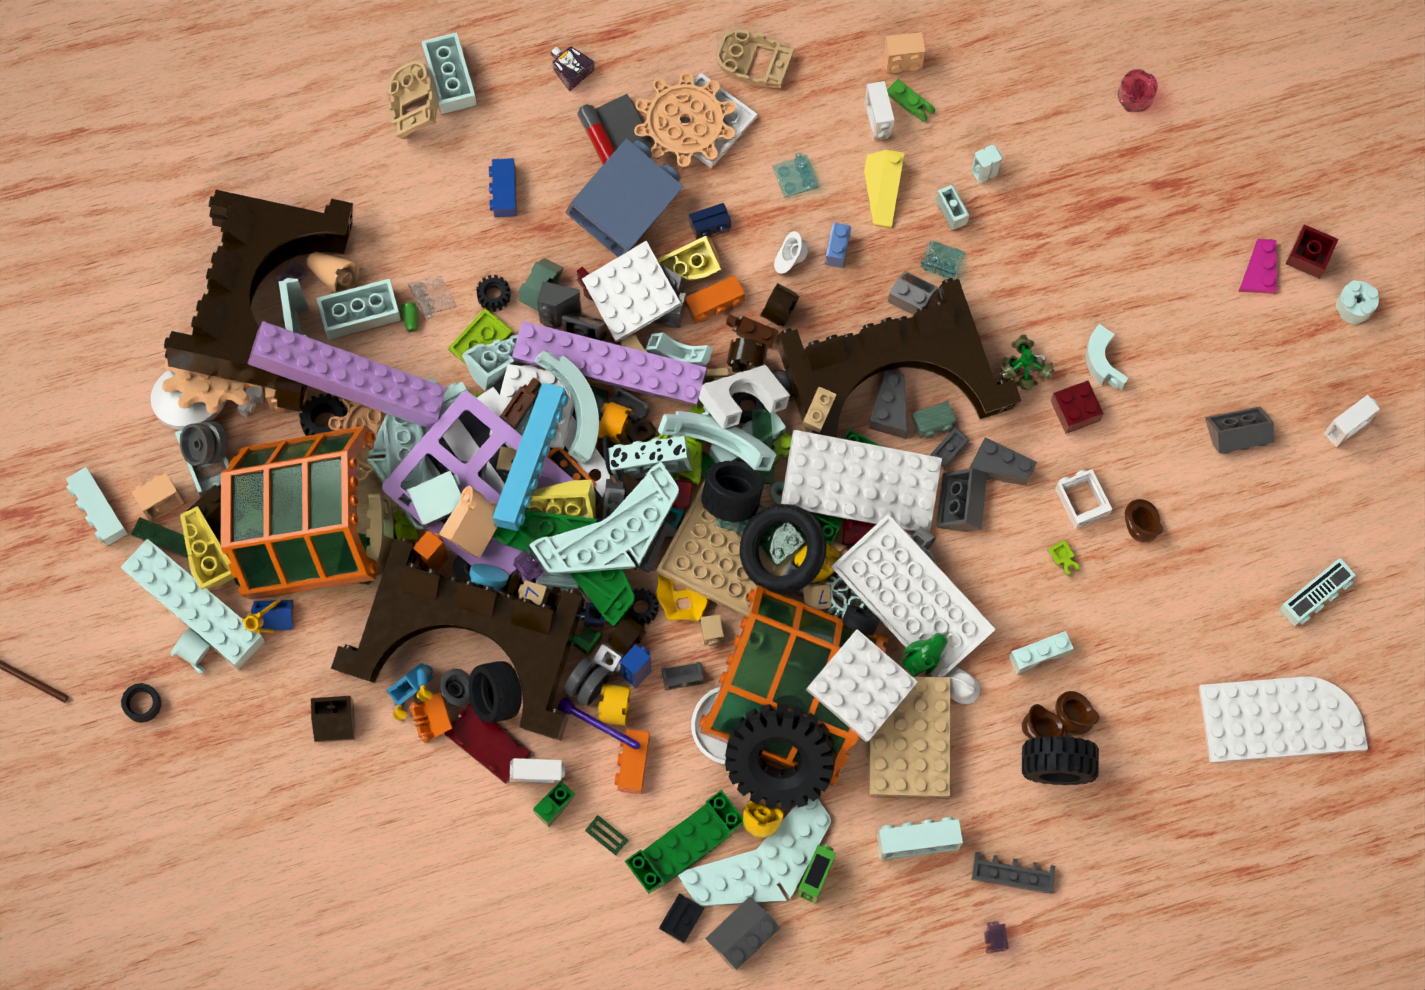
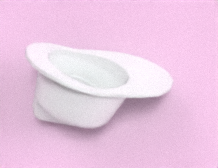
[774,231,808,274]
[944,667,980,704]

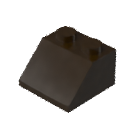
[187,485,245,541]

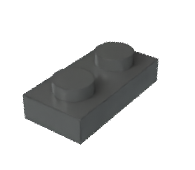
[930,428,969,469]

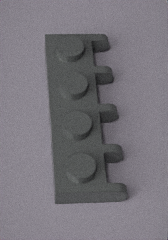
[971,852,1055,894]

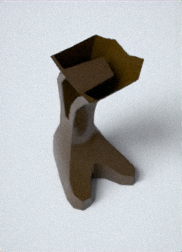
[503,569,562,611]

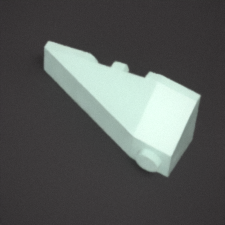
[462,334,522,391]

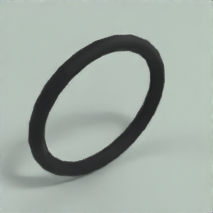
[603,435,613,476]

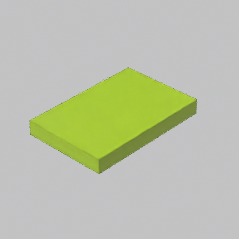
[448,308,514,364]

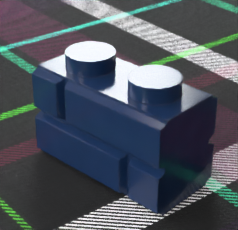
[689,203,731,239]

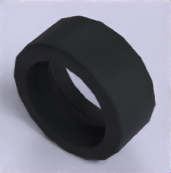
[121,683,161,723]

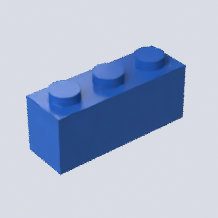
[489,158,517,217]
[620,644,652,688]

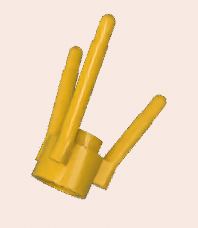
[242,599,281,634]

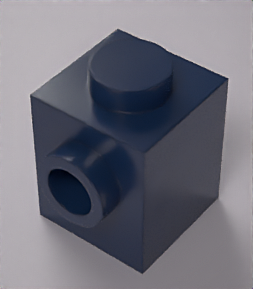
[581,602,604,628]

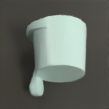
[170,628,211,674]

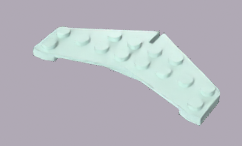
[367,379,436,531]
[529,462,679,574]
[678,798,831,907]

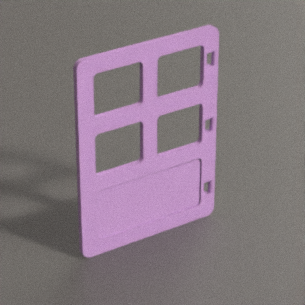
[382,392,596,597]

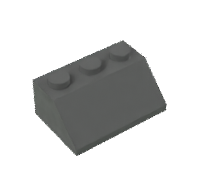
[537,281,582,328]
[1206,407,1274,453]
[937,468,987,532]
[705,897,780,970]

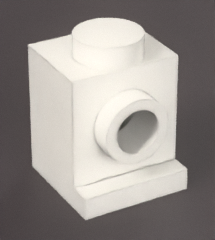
[593,644,622,675]

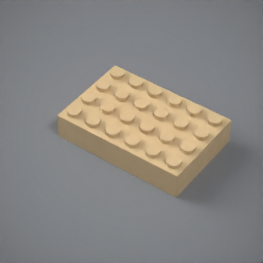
[868,677,950,799]

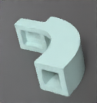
[1086,324,1129,390]
[645,332,713,366]

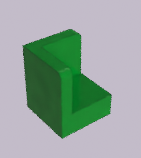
[572,627,603,656]

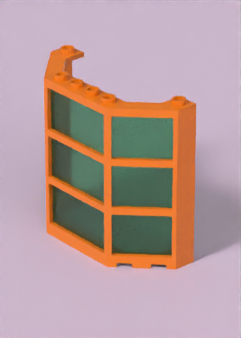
[221,425,378,600]
[699,585,888,786]

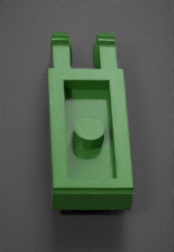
[887,79,935,122]

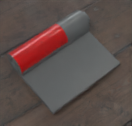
[577,94,654,165]

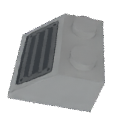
[888,271,938,315]

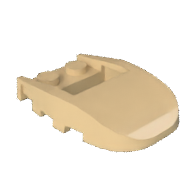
[716,29,794,89]
[388,61,438,140]
[366,494,395,575]

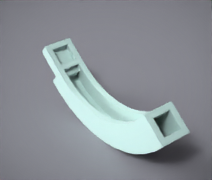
[534,350,599,464]
[658,411,777,471]

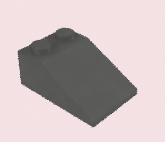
[562,313,607,341]

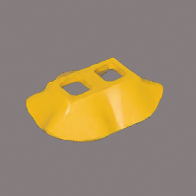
[656,573,708,621]

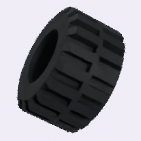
[299,393,348,446]

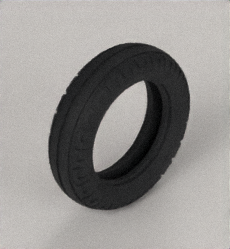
[740,504,827,594]

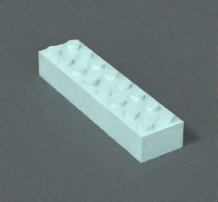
[121,539,265,670]

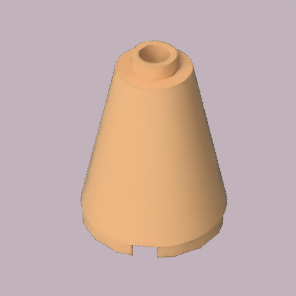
[307,252,359,293]

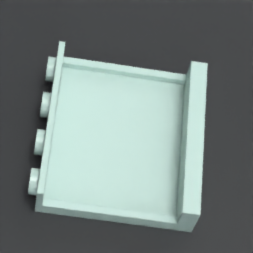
[279,278,309,337]

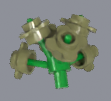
[1000,334,1055,390]

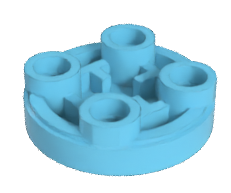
[469,564,509,592]

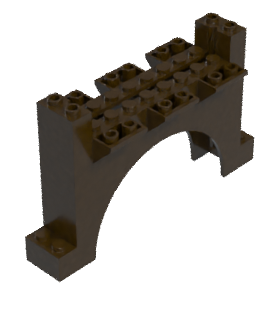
[164,190,353,412]
[776,278,1022,438]
[331,537,585,741]

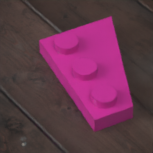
[1238,239,1277,294]

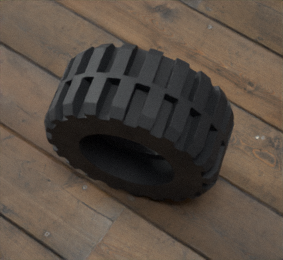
[1022,736,1099,785]

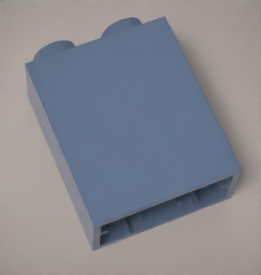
[565,138,684,257]

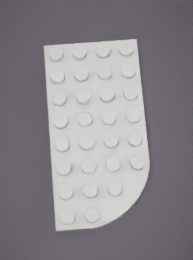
[1199,676,1368,763]

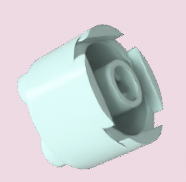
[1336,280,1379,324]

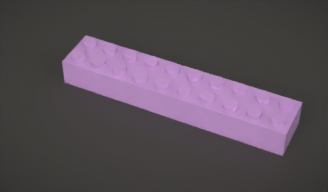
[248,321,446,429]
[512,321,707,408]

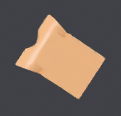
[438,486,497,558]

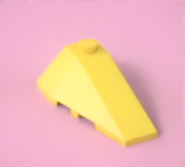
[864,150,904,228]
[657,236,722,280]
[526,480,596,519]
[180,506,234,590]

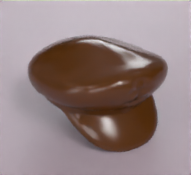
[1125,499,1163,542]
[1055,691,1100,735]
[1021,704,1067,739]

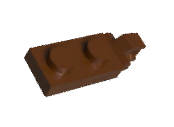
[726,314,778,349]
[500,377,542,429]

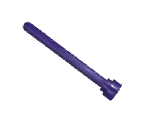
[557,697,641,750]

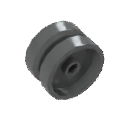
[180,421,228,466]
[563,656,610,707]

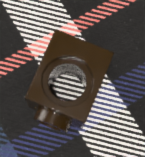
[626,418,656,444]

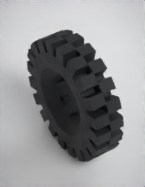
[725,704,836,810]

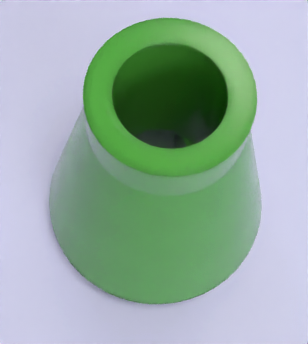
[400,303,419,331]

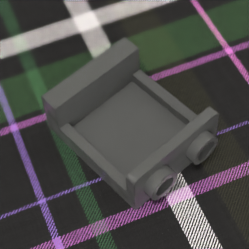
[627,522,677,573]

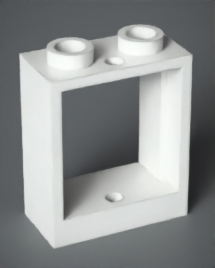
[864,81,894,140]
[1324,395,1380,448]
[1055,469,1112,529]
[509,758,565,783]

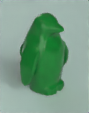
[902,633,948,677]

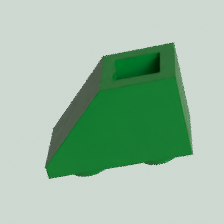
[533,781,575,827]

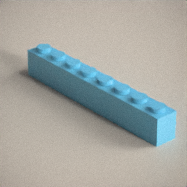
[492,383,568,531]

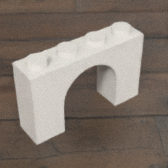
[699,365,790,429]

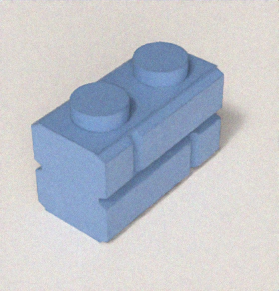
[825,223,851,268]

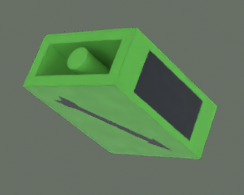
[797,844,836,904]

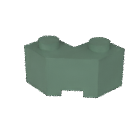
[518,258,564,310]

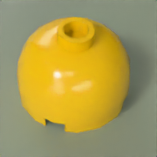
[742,800,783,838]

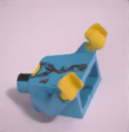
[386,663,433,721]

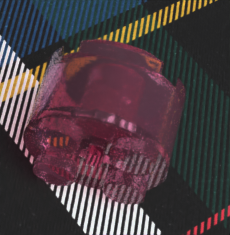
[1118,69,1158,112]

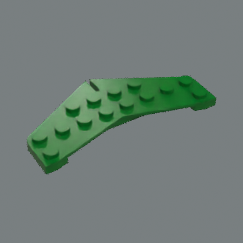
[492,510,635,628]

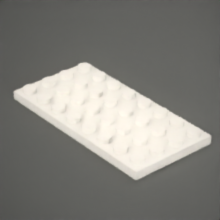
[781,430,942,533]
[831,513,996,677]

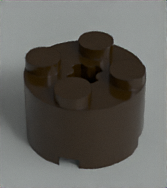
[760,283,800,327]
[727,338,768,373]
[603,613,646,659]

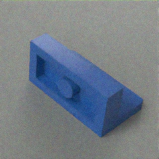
[251,600,294,630]

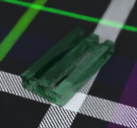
[585,815,629,856]

